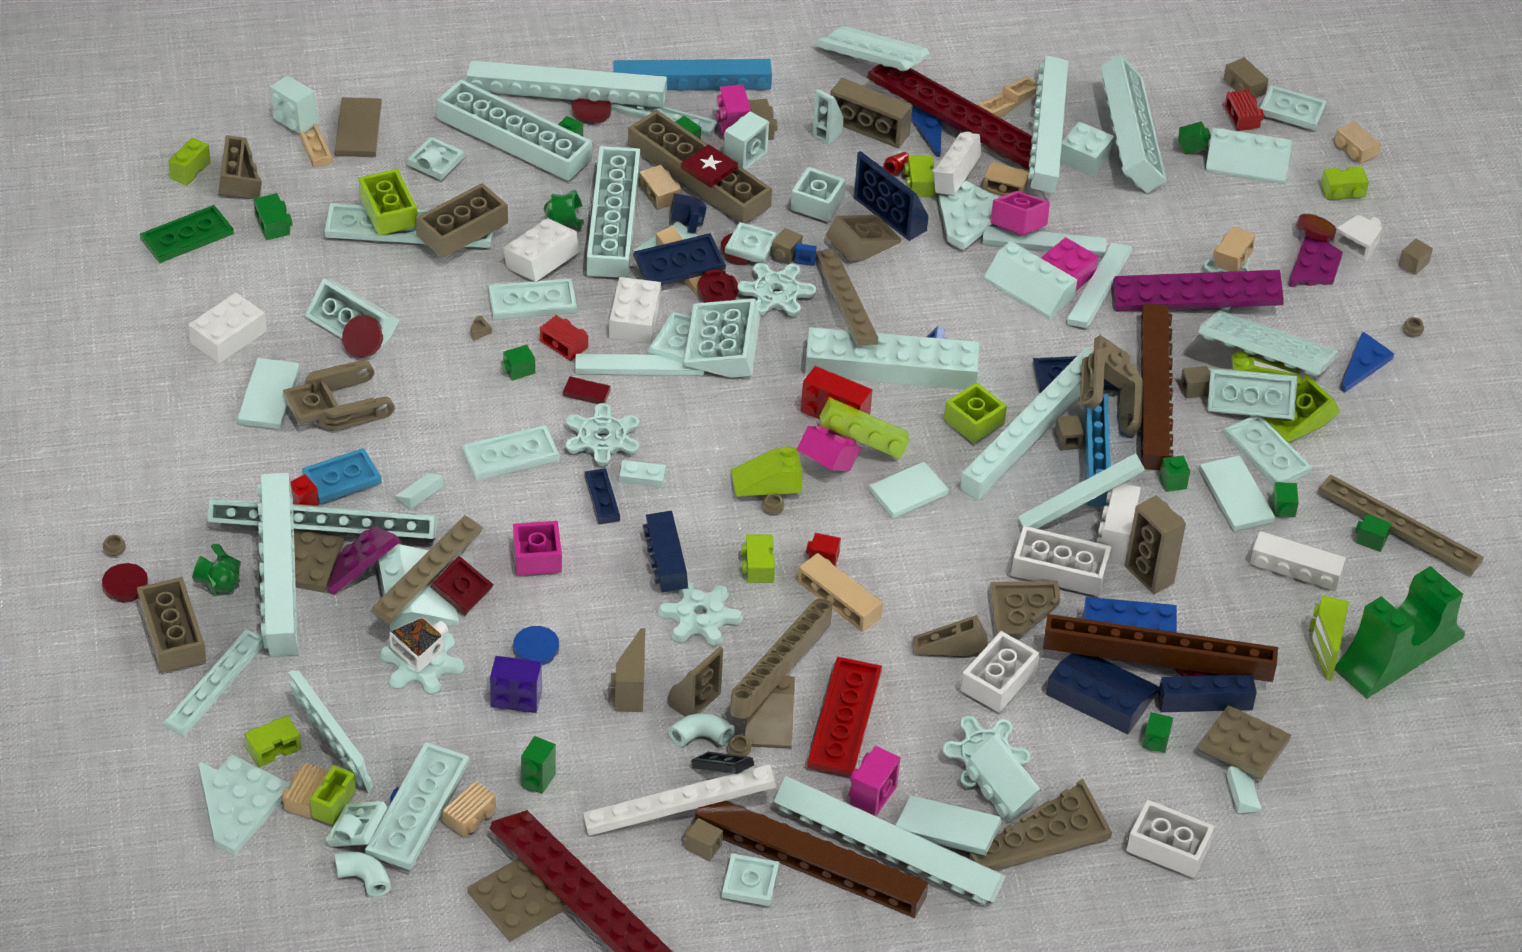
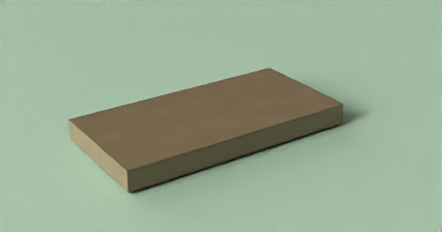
[335,97,382,157]

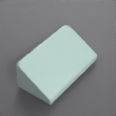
[395,473,443,510]
[1227,766,1261,814]

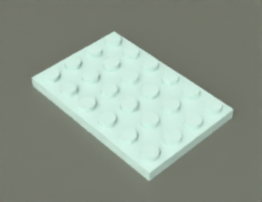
[1198,310,1338,376]

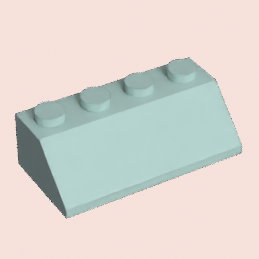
[1205,128,1292,184]
[983,241,1077,319]
[305,278,400,346]

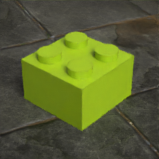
[944,382,1007,444]

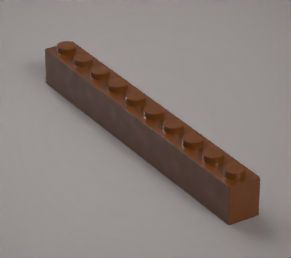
[1141,303,1174,471]
[1043,614,1278,682]
[695,801,928,918]

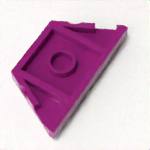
[1289,234,1343,287]
[328,526,401,595]

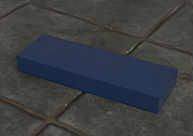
[585,468,620,525]

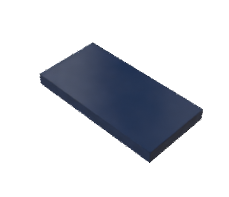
[633,233,726,286]
[1032,356,1120,393]

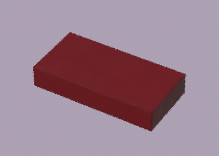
[563,376,611,404]

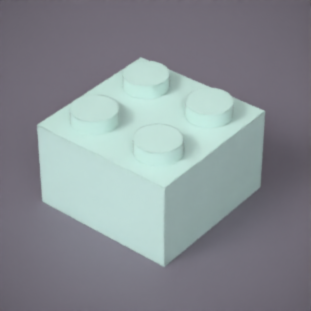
[270,76,319,133]
[723,111,769,170]
[1060,122,1114,176]
[791,167,846,222]

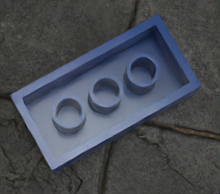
[1082,597,1177,632]

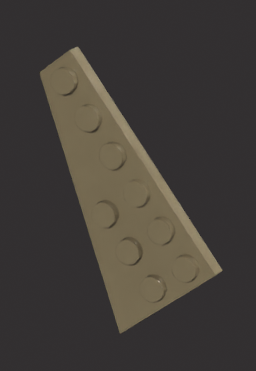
[969,779,1112,870]

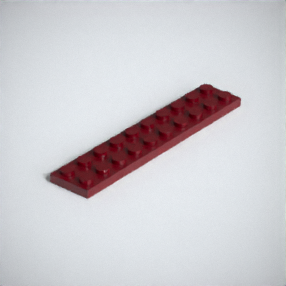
[867,64,1032,170]
[489,810,673,952]

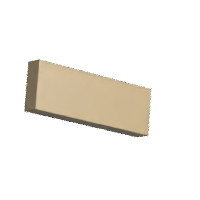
[298,123,333,167]

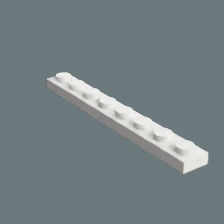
[583,764,776,836]

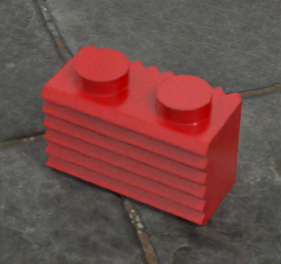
[1225,89,1264,131]
[540,315,588,361]

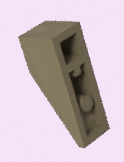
[913,615,988,656]

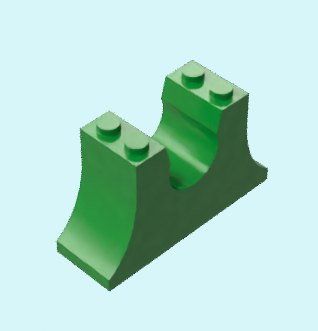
[1335,566,1465,699]

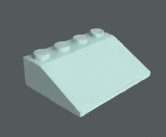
[684,298,760,378]
[377,544,459,631]

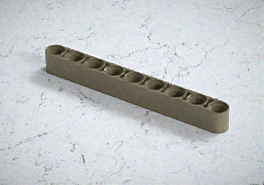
[730,599,833,718]

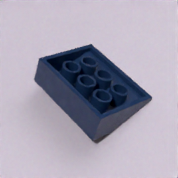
[854,151,928,241]
[1046,653,1159,735]

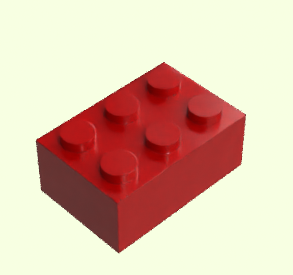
[801,366,873,420]

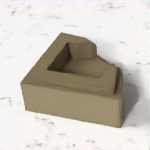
[471,315,492,341]

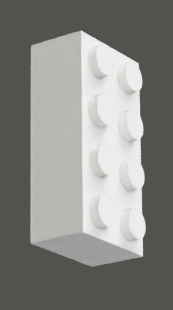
[1011,526,1111,597]

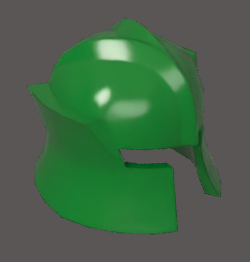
[543,189,584,230]
[192,544,241,596]

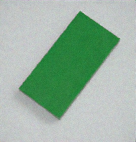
[140,205,234,263]

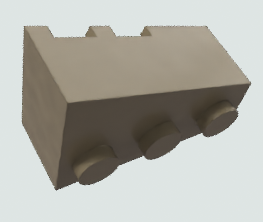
[218,135,262,199]

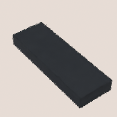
[691,751,754,774]

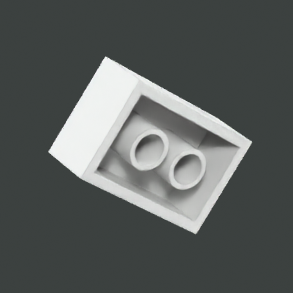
[503,218,580,282]
[609,277,661,344]
[188,293,267,364]
[1097,483,1141,565]
[960,631,1040,713]
[1127,800,1215,878]

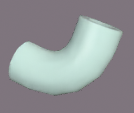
[668,713,735,747]
[334,852,391,897]

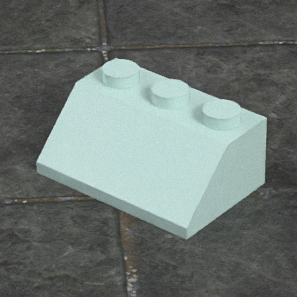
[966,734,1040,823]

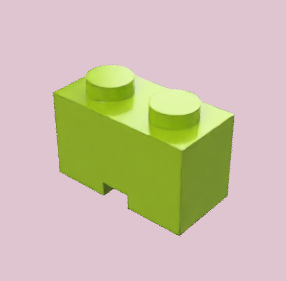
[168,137,211,186]
[904,155,936,197]
[1321,166,1369,200]
[741,534,775,583]
[244,715,302,768]
[310,765,356,825]

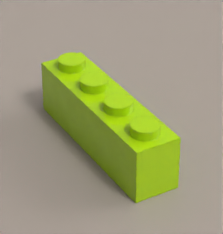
[820,397,910,459]

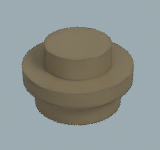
[1403,317,1424,336]
[762,494,784,514]
[103,534,126,556]
[728,735,751,756]

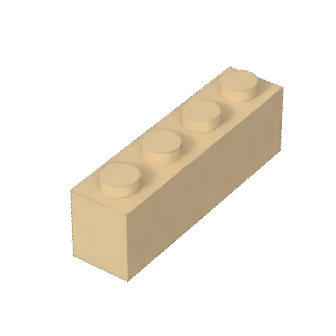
[797,553,883,632]

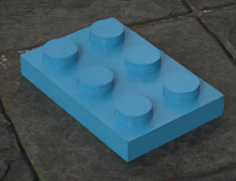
[302,448,382,504]

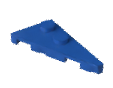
[911,104,942,157]
[1341,332,1394,393]

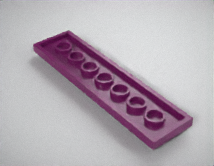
[1113,270,1284,312]

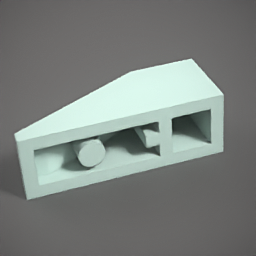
[812,89,844,145]

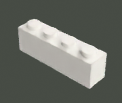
[934,132,981,195]
[1250,531,1346,591]

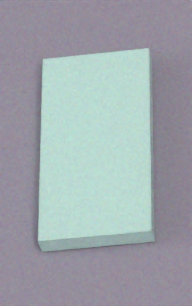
[488,278,577,320]
[237,358,300,430]
[1208,368,1297,420]
[1223,416,1312,485]
[462,425,560,481]
[1199,456,1275,531]
[896,795,1001,856]

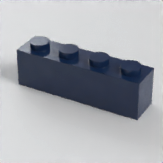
[643,510,688,593]
[1158,675,1257,712]

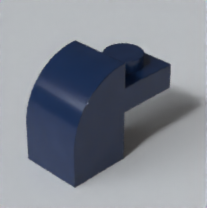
[670,193,707,233]

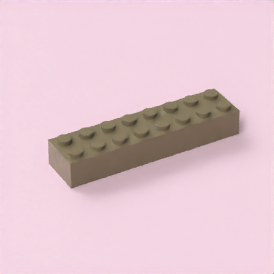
[628,110,772,224]

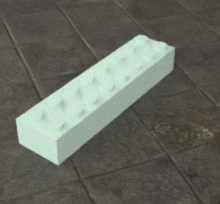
[1101,54,1167,193]
[437,79,592,181]
[587,146,640,278]
[805,327,979,389]
[257,473,298,657]

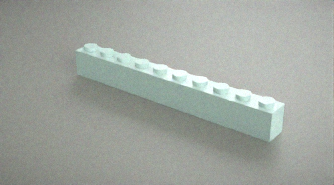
[1028,56,1068,193]
[467,61,667,107]
[960,348,1093,500]
[208,498,437,539]
[774,776,1006,904]

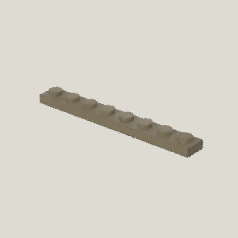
[816,249,878,346]
[1318,474,1484,576]
[371,515,483,625]

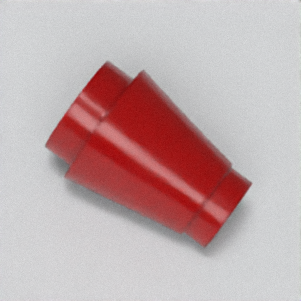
[883,152,909,175]

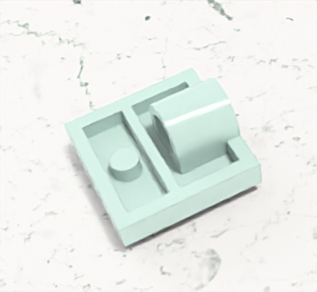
[407,137,464,180]
[326,801,388,847]

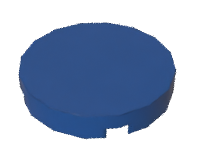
[514,626,559,665]

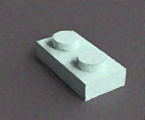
[619,460,666,487]

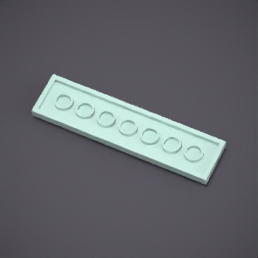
[325,203,493,248]

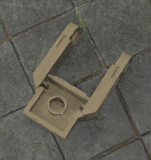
[1080,335,1143,436]
[283,360,395,431]

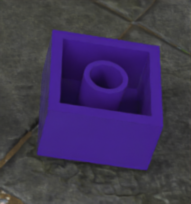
[490,655,542,713]

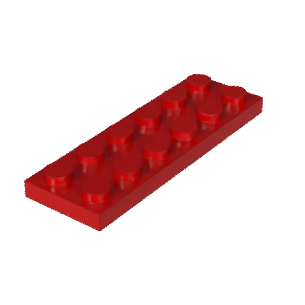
[807,656,882,777]

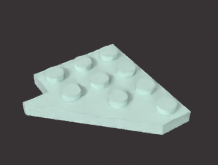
[937,180,999,250]
[199,755,291,856]

